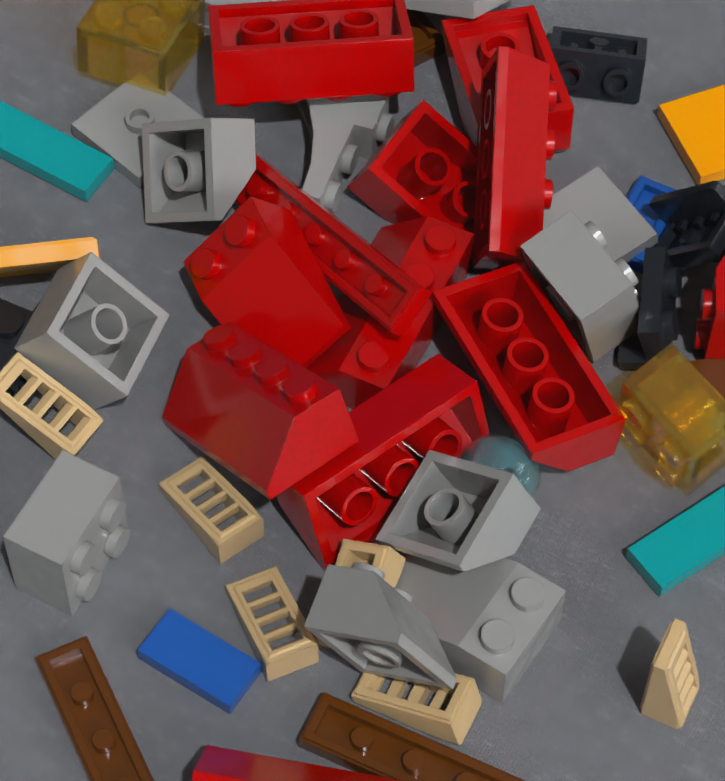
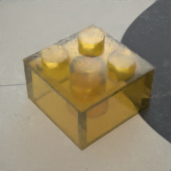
[76,0,205,96]
[619,343,725,496]

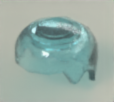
[460,433,541,497]

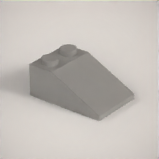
[395,554,566,704]

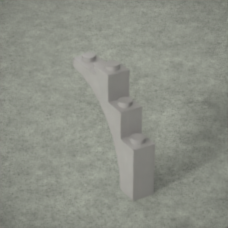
[190,0,395,212]

